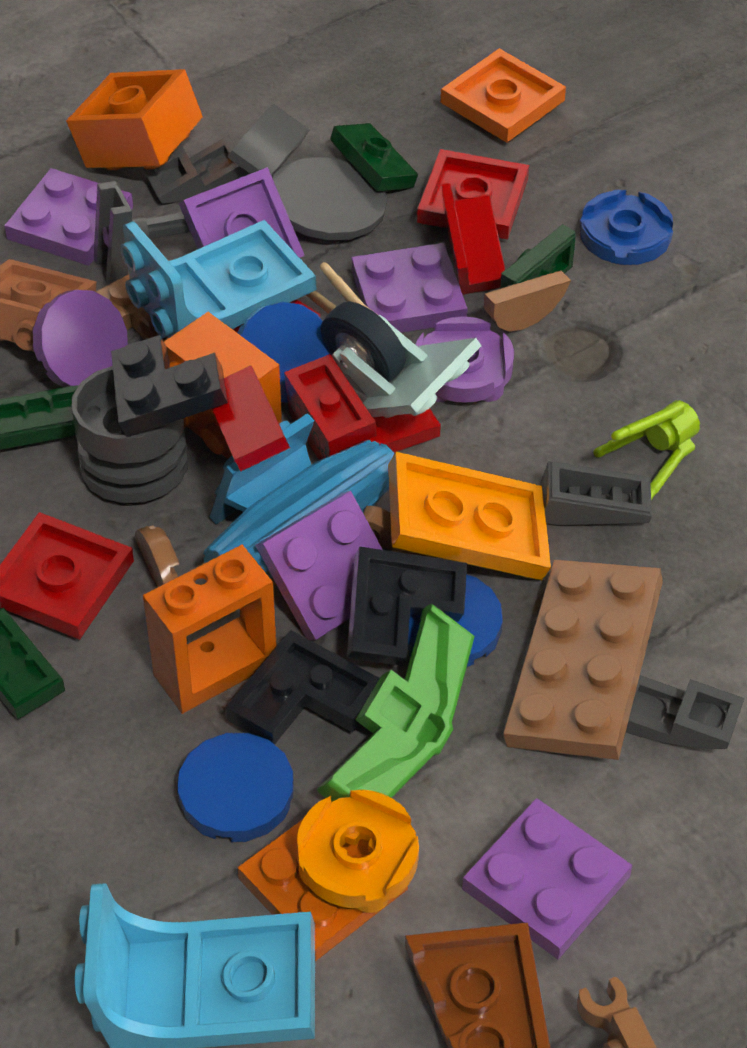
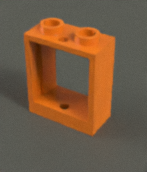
[143,544,277,714]

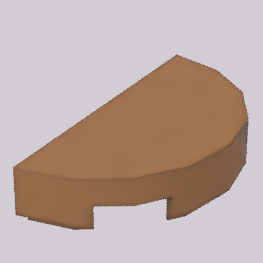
[484,271,571,332]
[135,525,180,588]

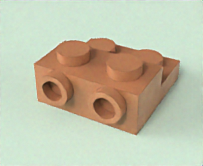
[0,259,97,352]

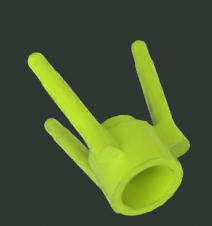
[593,400,700,500]

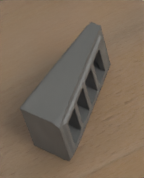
[540,461,652,525]

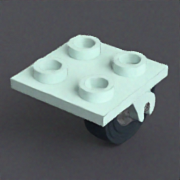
[321,301,481,418]

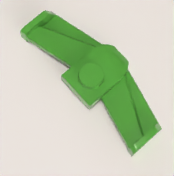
[317,604,475,801]

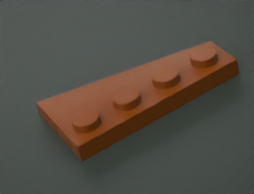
[405,922,550,1048]

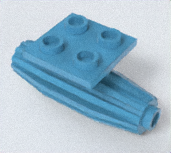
[203,413,394,579]

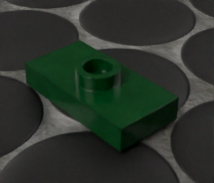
[330,123,418,192]
[500,224,576,289]
[0,385,79,450]
[0,608,65,720]

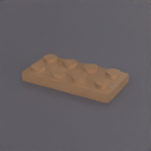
[503,560,663,760]

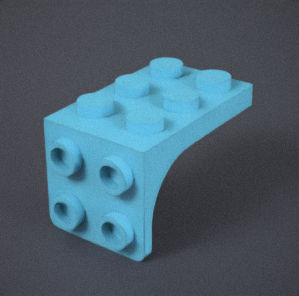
[120,220,317,338]
[75,883,315,1048]

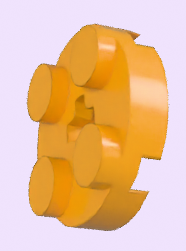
[297,789,419,913]

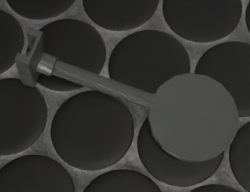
[93,157,387,285]

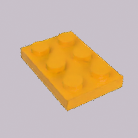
[388,452,551,580]

